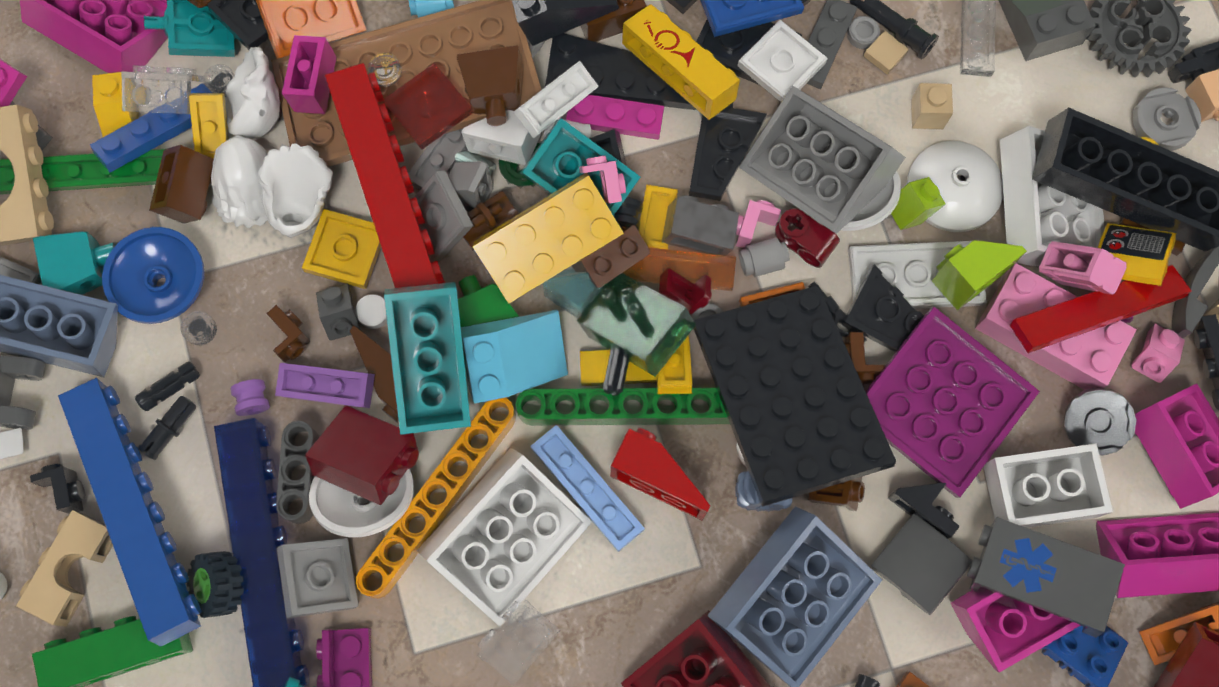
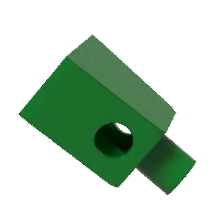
[458,275,519,327]

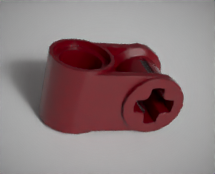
[775,209,840,268]

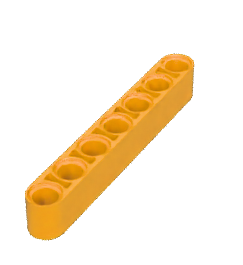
[356,398,516,599]

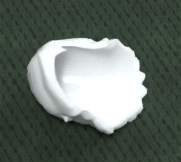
[225,47,280,139]
[211,135,268,228]
[258,143,333,238]

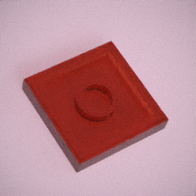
[383,63,474,150]

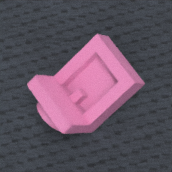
[579,156,626,203]
[736,200,781,249]
[1131,323,1185,383]

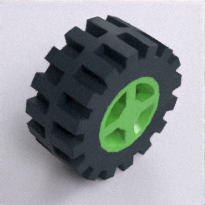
[187,551,244,618]

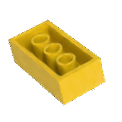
[473,173,624,303]

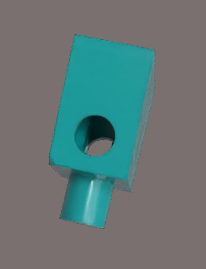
[33,231,116,295]

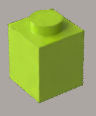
[891,177,946,230]

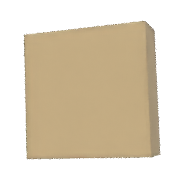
[864,31,909,75]

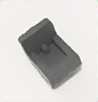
[316,283,361,340]

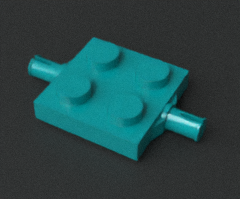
[144,0,236,57]

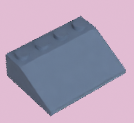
[708,506,882,687]

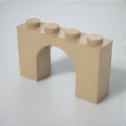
[0,105,54,246]

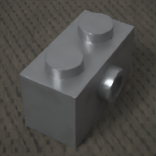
[662,196,739,258]

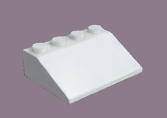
[1000,126,1105,266]
[417,448,592,627]

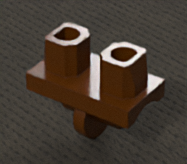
[463,190,519,251]

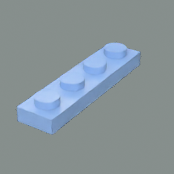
[530,425,645,552]

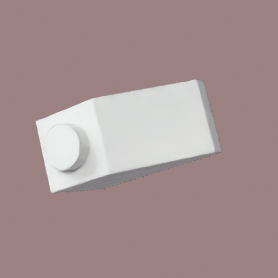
[461,110,541,165]

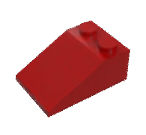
[610,428,711,521]

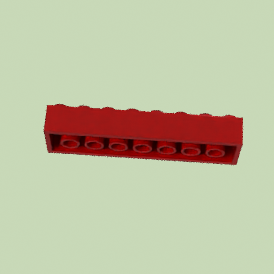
[325,63,445,288]

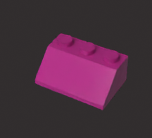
[1135,383,1219,509]
[950,586,1081,673]

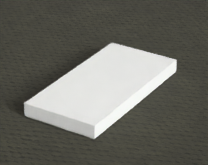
[848,240,987,309]

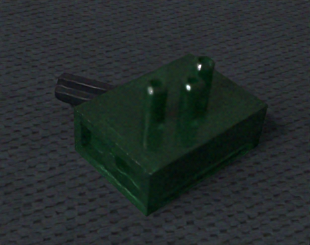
[576,273,696,396]

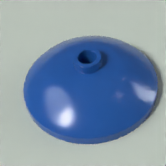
[102,227,205,324]

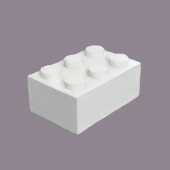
[983,443,1113,528]

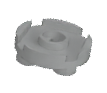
[1132,88,1201,151]

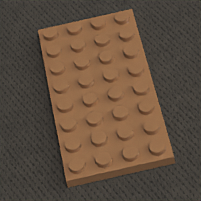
[271,0,541,167]

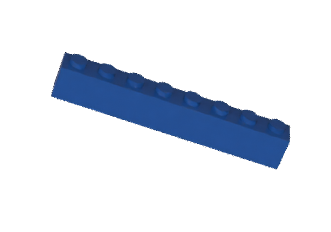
[58,378,201,646]

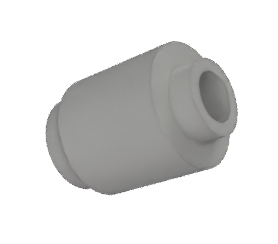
[739,238,790,277]

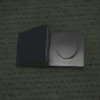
[888,482,960,539]

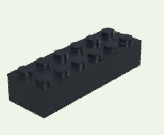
[1032,107,1219,252]

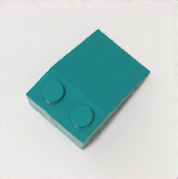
[520,118,641,216]

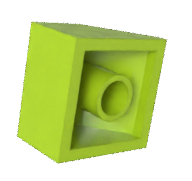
[932,240,1027,311]

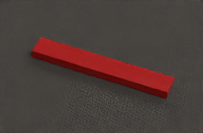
[1010,265,1192,353]

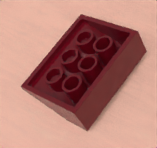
[621,610,770,687]

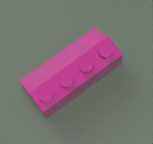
[1096,512,1219,598]

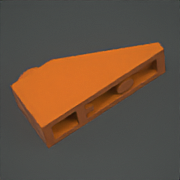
[1139,602,1219,666]

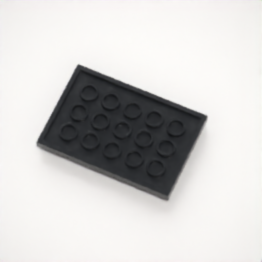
[693,285,896,507]

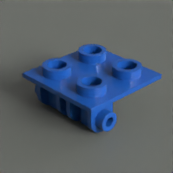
[1041,625,1128,687]

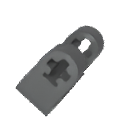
[0,356,46,430]

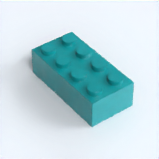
[384,282,471,435]

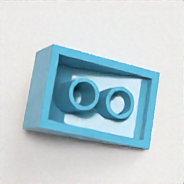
[461,310,568,404]

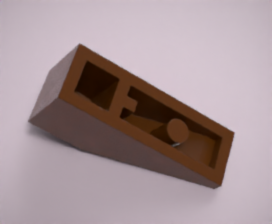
[349,326,399,422]

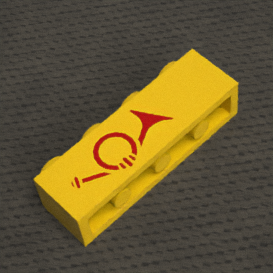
[622,4,740,120]

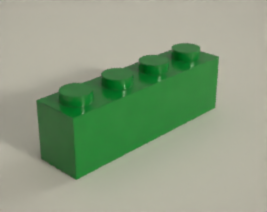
[32,616,193,687]

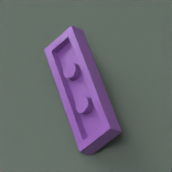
[275,363,375,408]

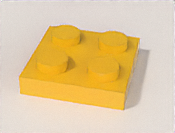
[302,209,381,289]

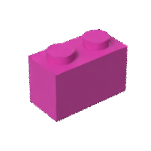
[282,35,337,114]

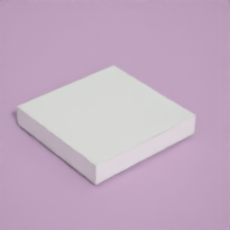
[737,20,828,102]

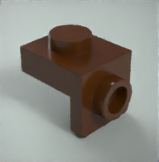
[266,305,310,363]
[843,332,885,384]

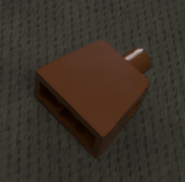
[457,45,523,126]

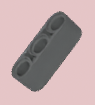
[276,421,319,524]

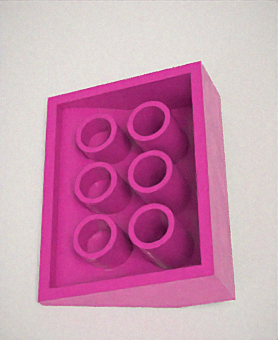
[20,0,167,77]

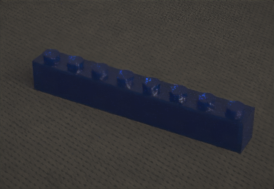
[214,418,310,687]

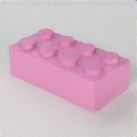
[975,263,1137,390]

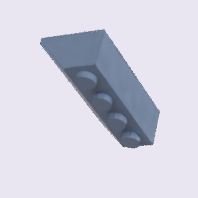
[0,275,118,377]

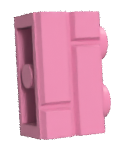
[1039,241,1127,295]

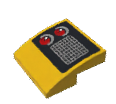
[1098,223,1176,286]

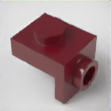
[658,268,712,316]

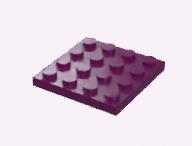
[866,307,1040,498]

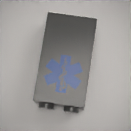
[967,517,1125,638]

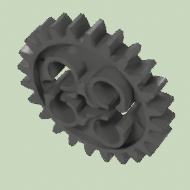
[1086,0,1191,77]

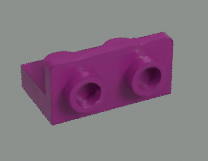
[316,628,372,687]

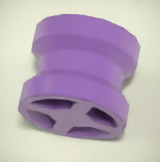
[230,379,270,416]

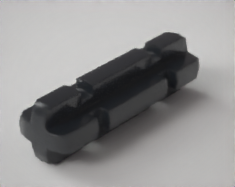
[135,361,200,411]

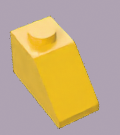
[92,72,139,137]

